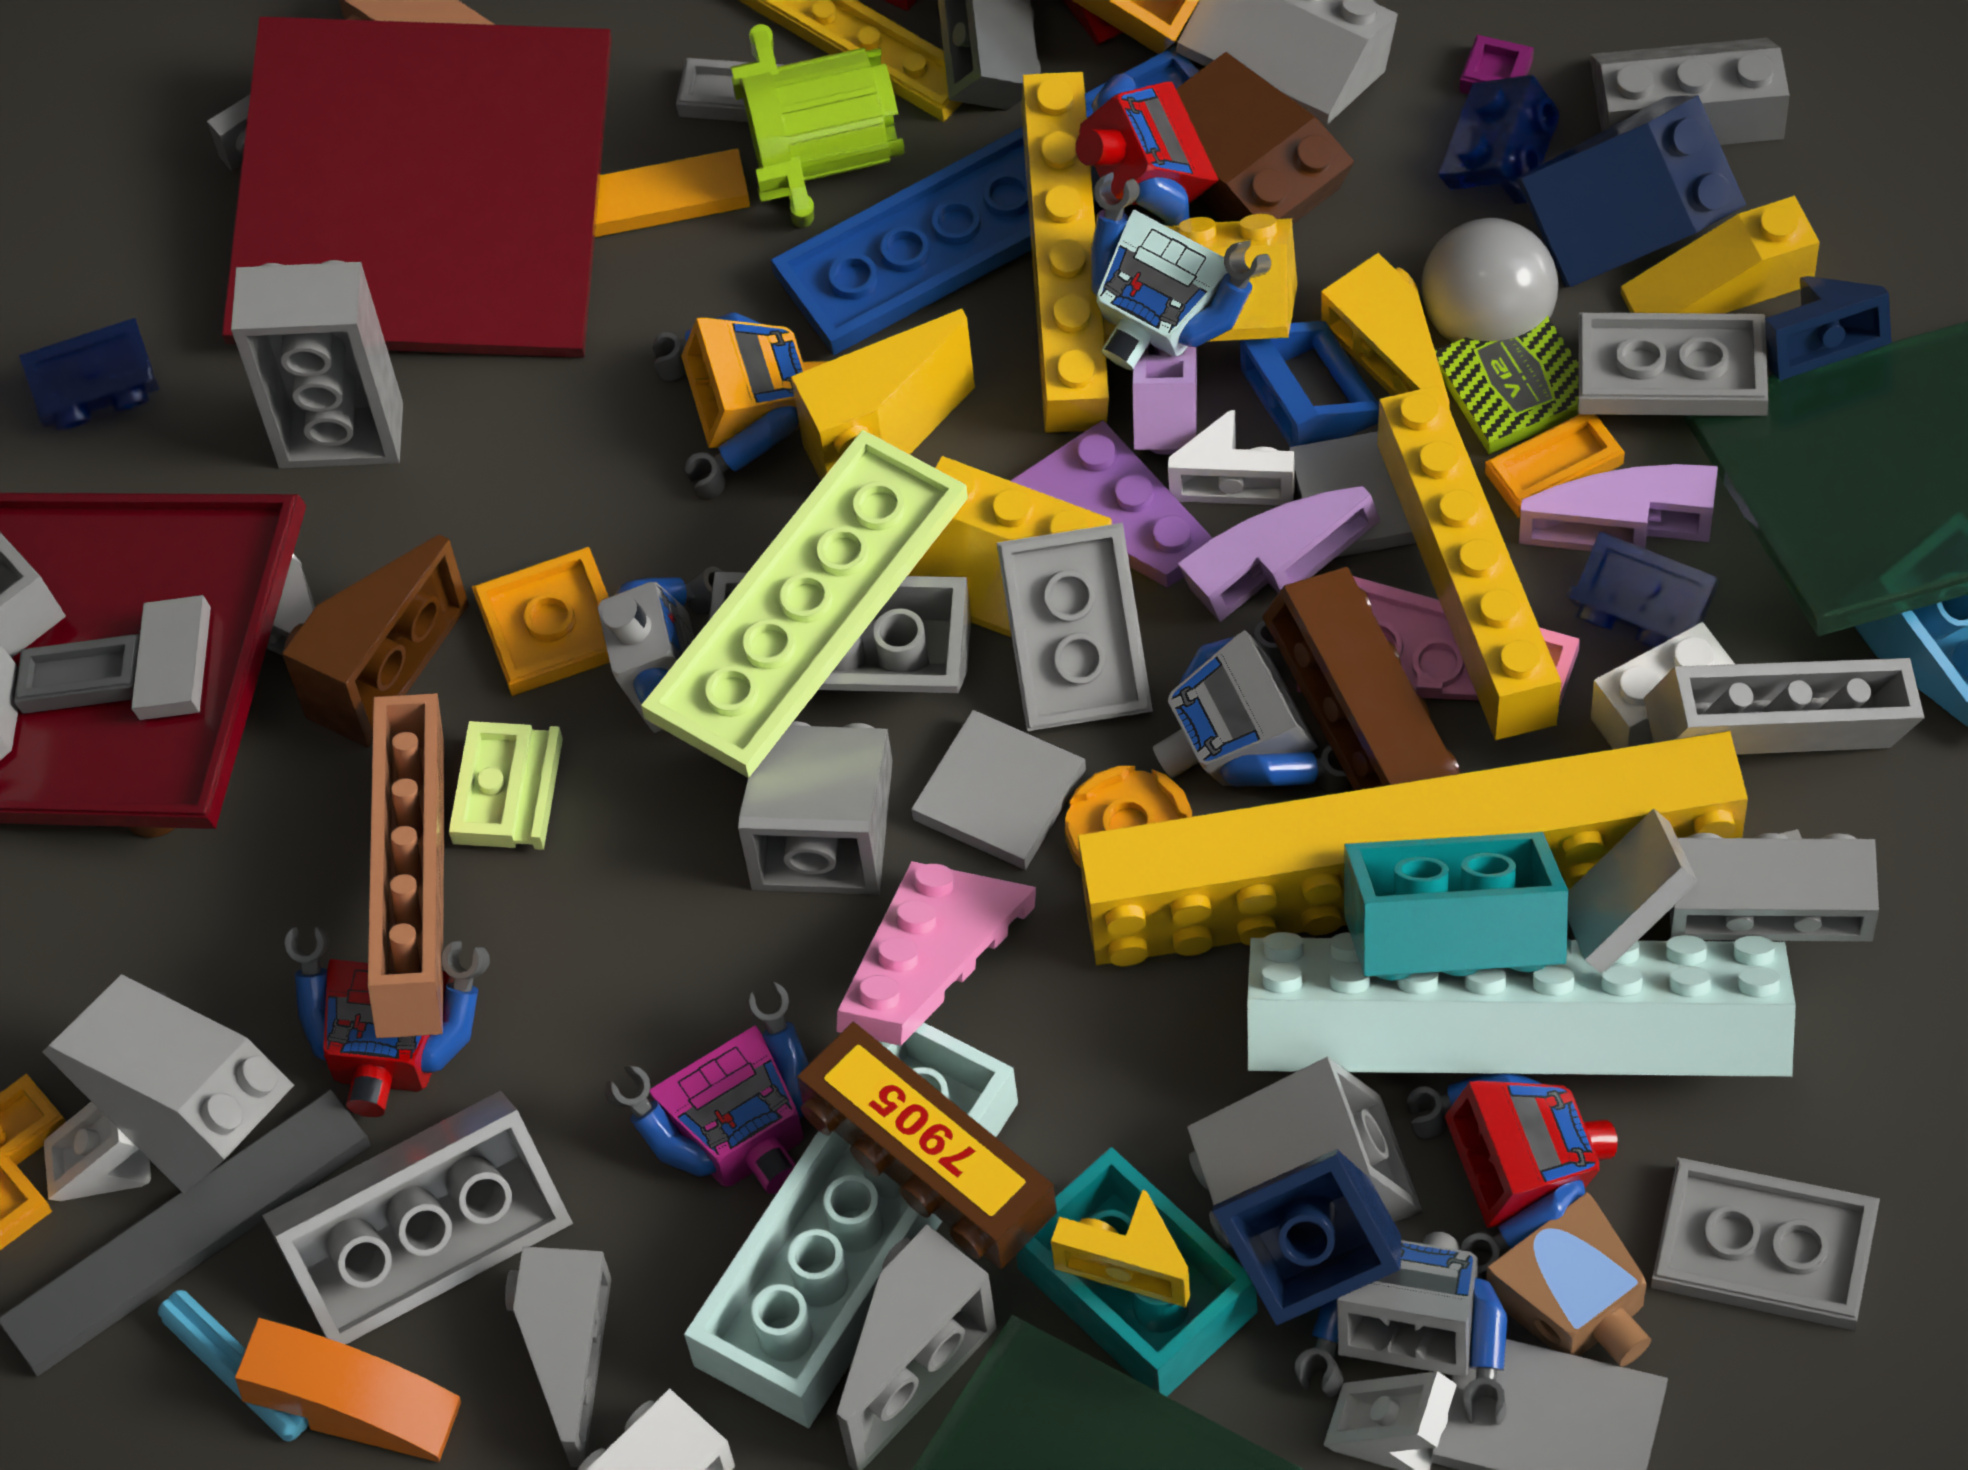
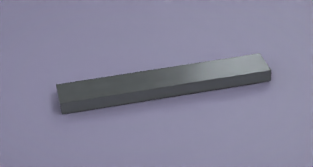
[0,1090,371,1377]

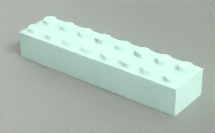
[1247,932,1796,1077]

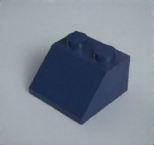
[1212,1149,1401,1326]

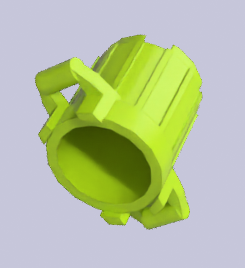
[730,24,904,228]

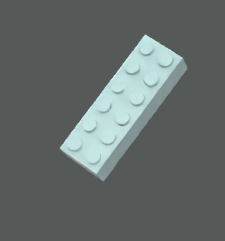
[684,1023,1018,1428]

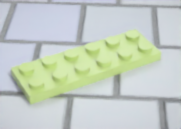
[641,429,968,778]

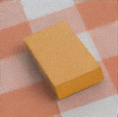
[1485,414,1625,518]

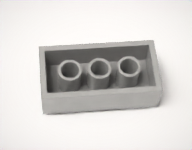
[231,260,403,469]

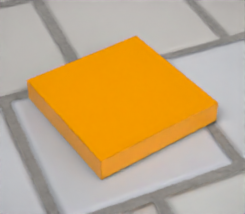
[472,546,610,696]

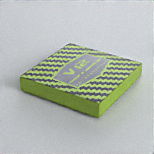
[1435,315,1578,455]

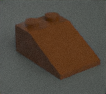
[1176,52,1355,225]
[282,534,469,748]

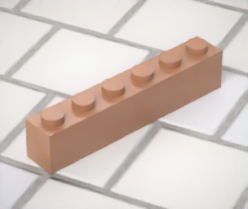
[368,693,445,1038]

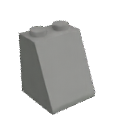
[738,721,893,895]
[1187,1057,1423,1248]

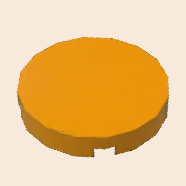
[1065,766,1193,868]

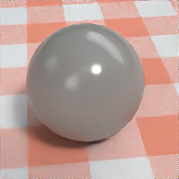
[1421,218,1558,343]

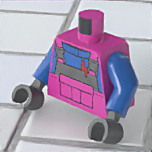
[605,982,809,1194]

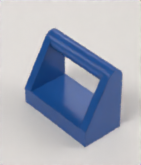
[1240,321,1379,447]

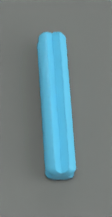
[158,1290,309,1441]

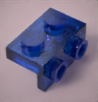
[1438,74,1559,204]
[19,318,160,431]
[1566,531,1720,648]

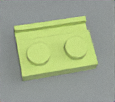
[449,721,563,850]

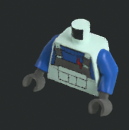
[1091,172,1271,370]

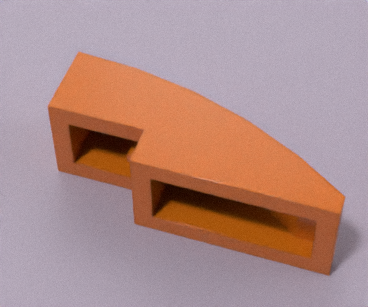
[235,1318,461,1462]

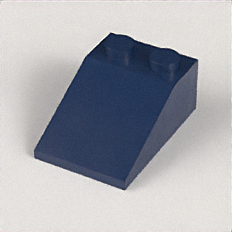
[1516,95,1746,287]

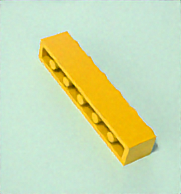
[1021,72,1109,433]
[1377,385,1561,741]

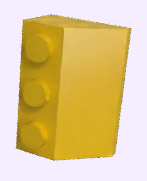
[1104,214,1298,344]
[908,456,1112,638]

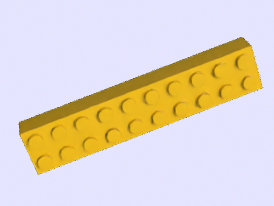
[1078,731,1748,966]

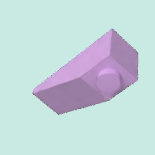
[1133,344,1197,455]

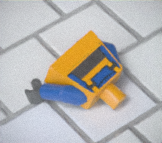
[652,312,828,500]

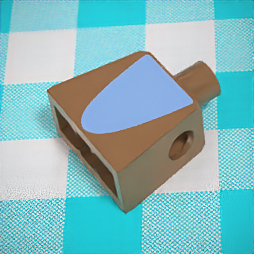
[1487,1192,1651,1367]

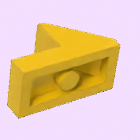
[1051,1190,1190,1308]

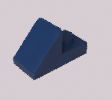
[1765,276,1892,381]

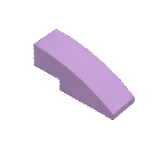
[1519,464,1718,557]
[1177,486,1380,622]

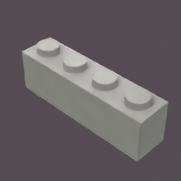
[1644,658,1925,755]

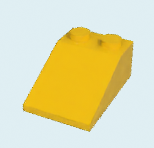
[791,309,975,480]

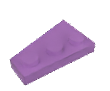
[1011,420,1212,588]

